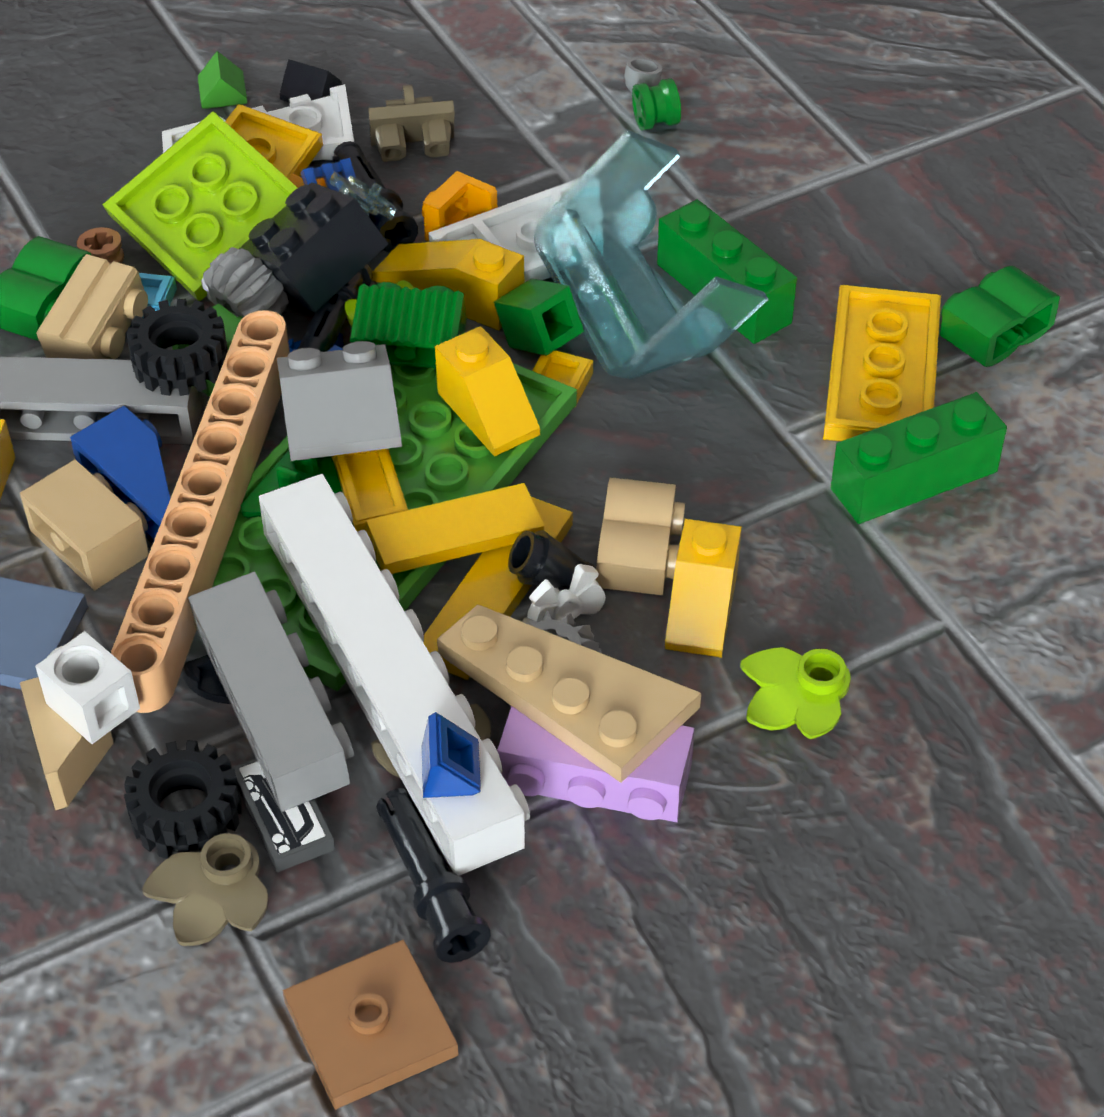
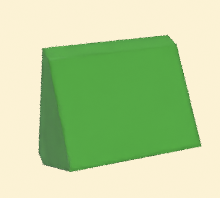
[198,51,248,109]

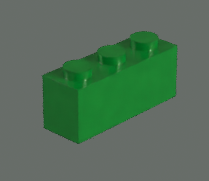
[657,199,797,344]
[830,392,1007,525]

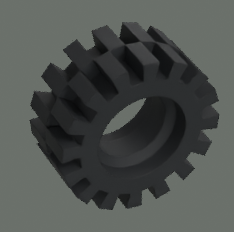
[127,299,228,396]
[124,740,242,859]

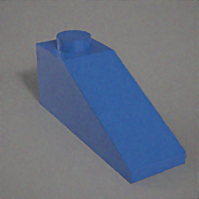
[70,406,170,544]

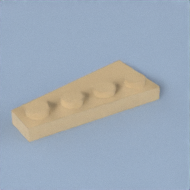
[437,604,701,783]

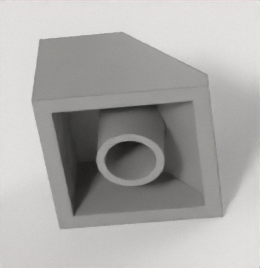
[277,341,402,461]

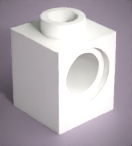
[35,631,140,744]

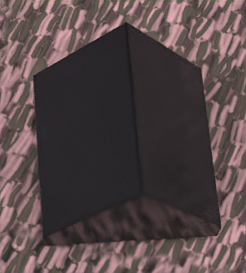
[279,59,342,103]

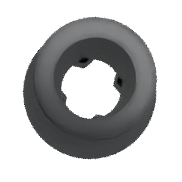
[508,530,596,590]

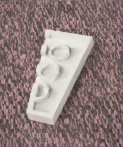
[162,84,354,161]

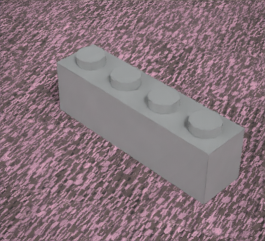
[0,357,203,444]
[188,571,354,812]

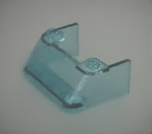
[534,130,769,379]

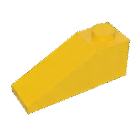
[372,239,525,331]

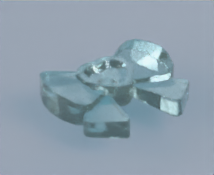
[328,172,398,221]

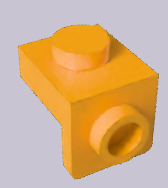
[422,171,498,242]

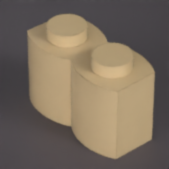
[596,478,685,595]

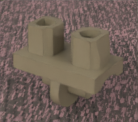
[368,85,455,162]

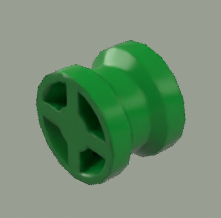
[632,78,681,131]

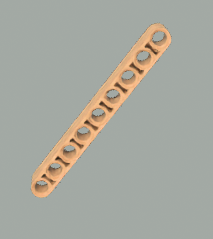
[111,310,290,713]

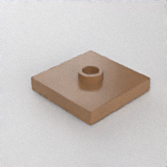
[282,939,459,1110]

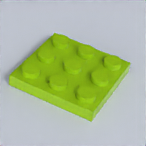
[102,111,298,301]

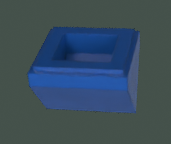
[421,712,481,798]

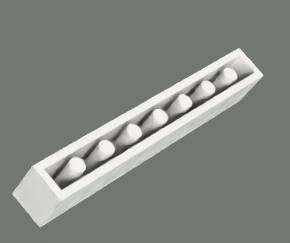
[259,474,530,876]

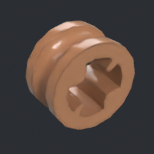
[77,227,124,264]

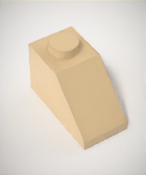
[20,677,114,810]

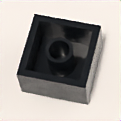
[239,182,388,313]

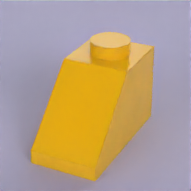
[435,326,540,457]
[665,519,742,658]

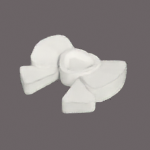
[527,564,606,622]

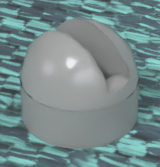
[624,57,663,92]

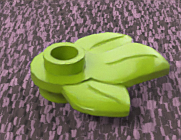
[740,647,851,739]

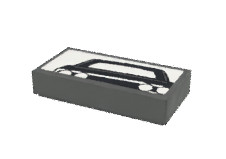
[232,759,335,873]

